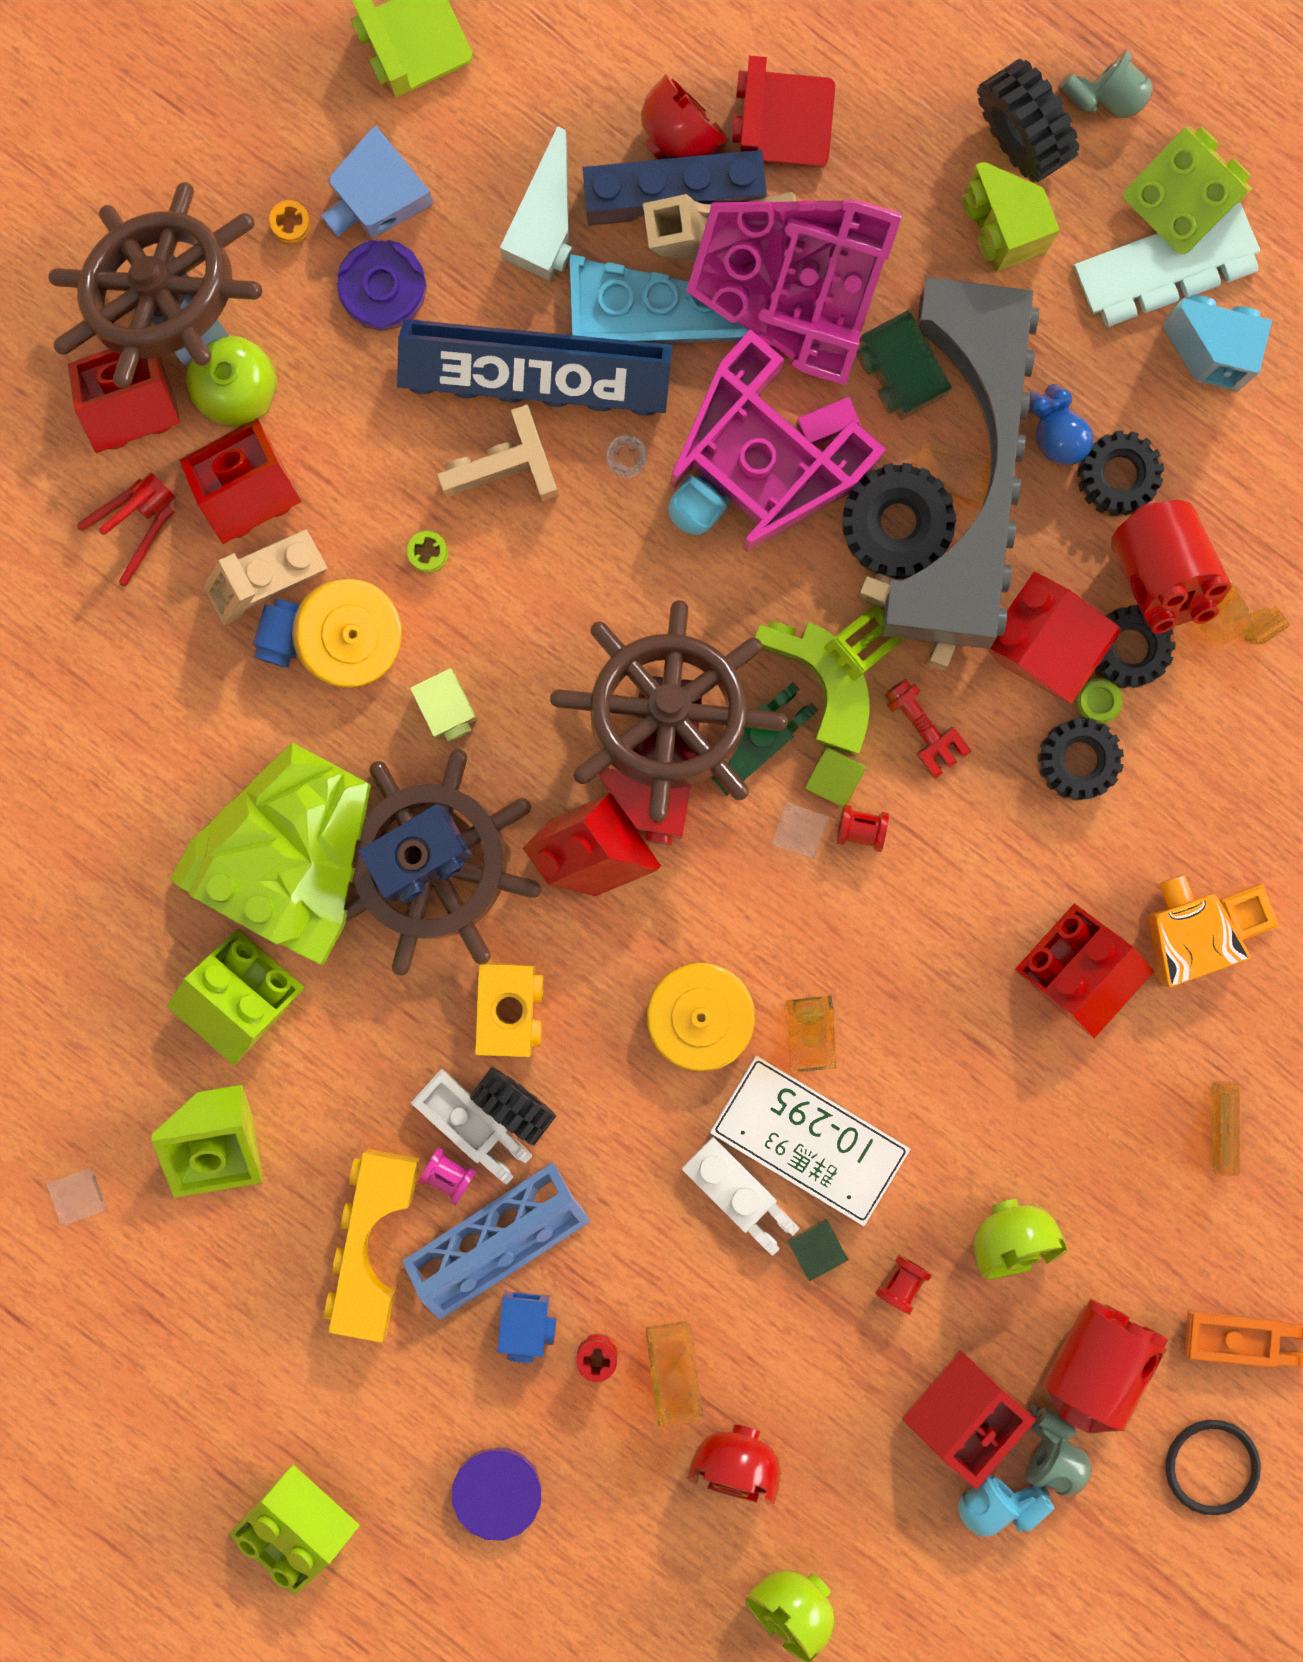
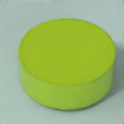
[1075,678,1123,724]

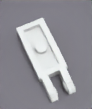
[411,1068,532,1184]
[681,1136,800,1256]

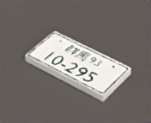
[710,1055,911,1226]

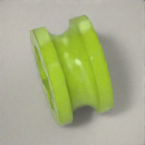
[407,531,448,573]

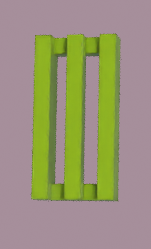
[824,604,905,681]

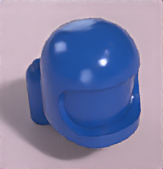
[1029,384,1093,465]

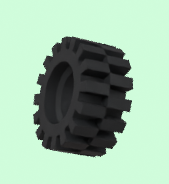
[1077,430,1164,516]
[1095,605,1175,688]
[1038,718,1124,800]
[470,1067,556,1146]

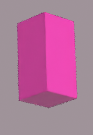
[796,397,860,446]

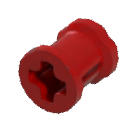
[837,804,889,852]
[875,1254,932,1315]
[576,1334,618,1382]

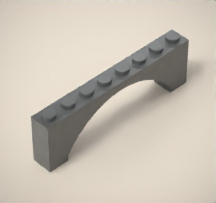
[882,277,1039,649]

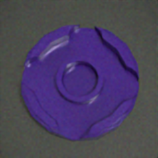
[337,240,427,331]
[452,1448,542,1540]

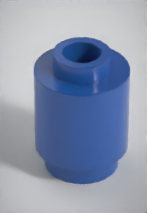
[252,599,299,668]

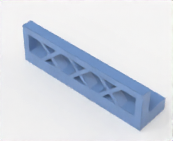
[402,1162,591,1320]

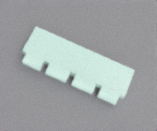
[1073,202,1261,328]

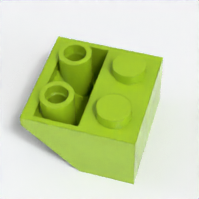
[962,162,1060,272]
[166,929,305,1065]
[228,1465,360,1595]

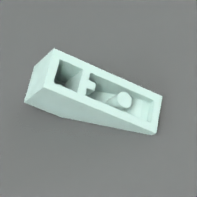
[500,126,573,281]

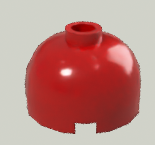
[641,74,729,160]
[687,1424,781,1505]

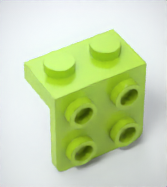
[350,0,473,98]
[1123,126,1253,254]

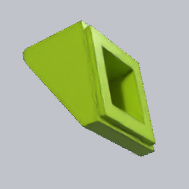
[804,747,866,808]

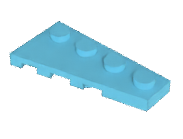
[570,254,749,344]

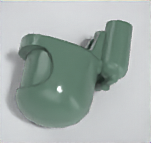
[1058,49,1153,118]
[1026,1405,1092,1496]

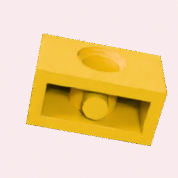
[475,963,543,1057]

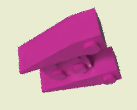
[670,329,886,552]

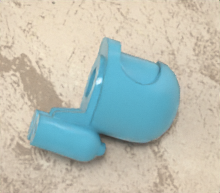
[668,473,730,536]
[958,1473,1055,1537]

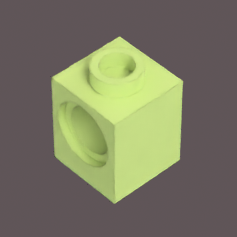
[410,668,477,742]

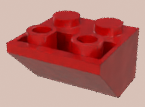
[1015,903,1154,1038]
[902,1350,1036,1490]

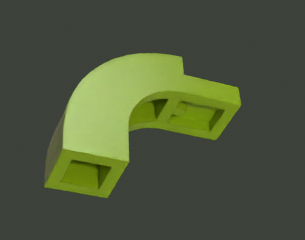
[755,621,870,756]

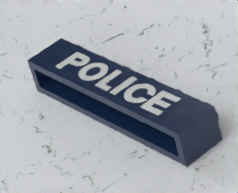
[397,319,673,416]

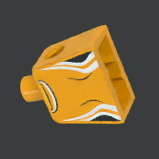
[1148,874,1251,987]

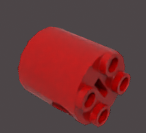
[1111,500,1231,634]
[1042,1298,1168,1433]

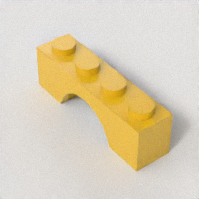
[324,1149,420,1343]

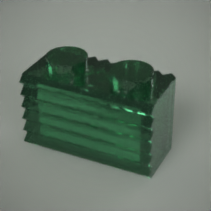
[856,310,952,421]

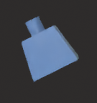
[321,126,434,238]

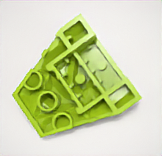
[170,742,371,965]

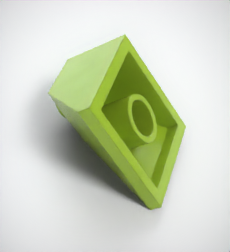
[151,1085,263,1198]

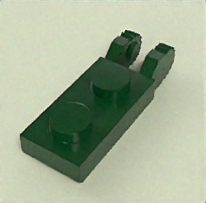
[710,682,818,796]

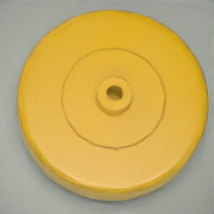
[292,579,402,688]
[647,963,755,1072]

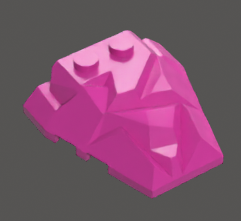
[686,200,902,385]

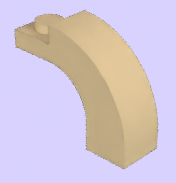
[643,192,797,260]

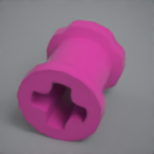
[417,1147,477,1206]

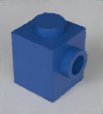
[497,1291,556,1363]

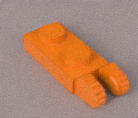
[1184,1311,1303,1368]

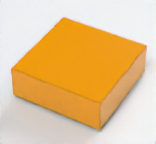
[1220,884,1279,940]

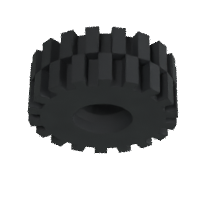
[977,59,1079,183]
[842,463,956,578]

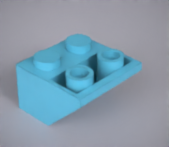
[1163,295,1272,391]

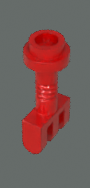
[885,679,971,779]

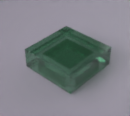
[787,1219,849,1281]

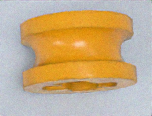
[269,200,311,244]

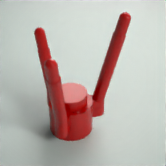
[77,472,176,586]

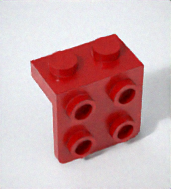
[732,55,836,168]

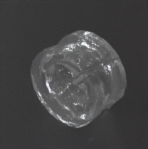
[606,435,647,478]

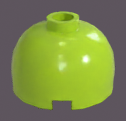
[185,335,277,428]
[973,1199,1068,1280]
[745,1570,835,1662]

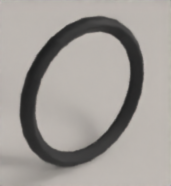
[1166,1420,1261,1516]

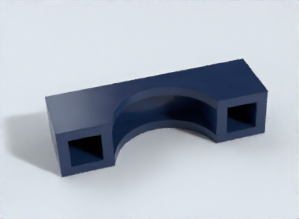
[582,150,767,226]

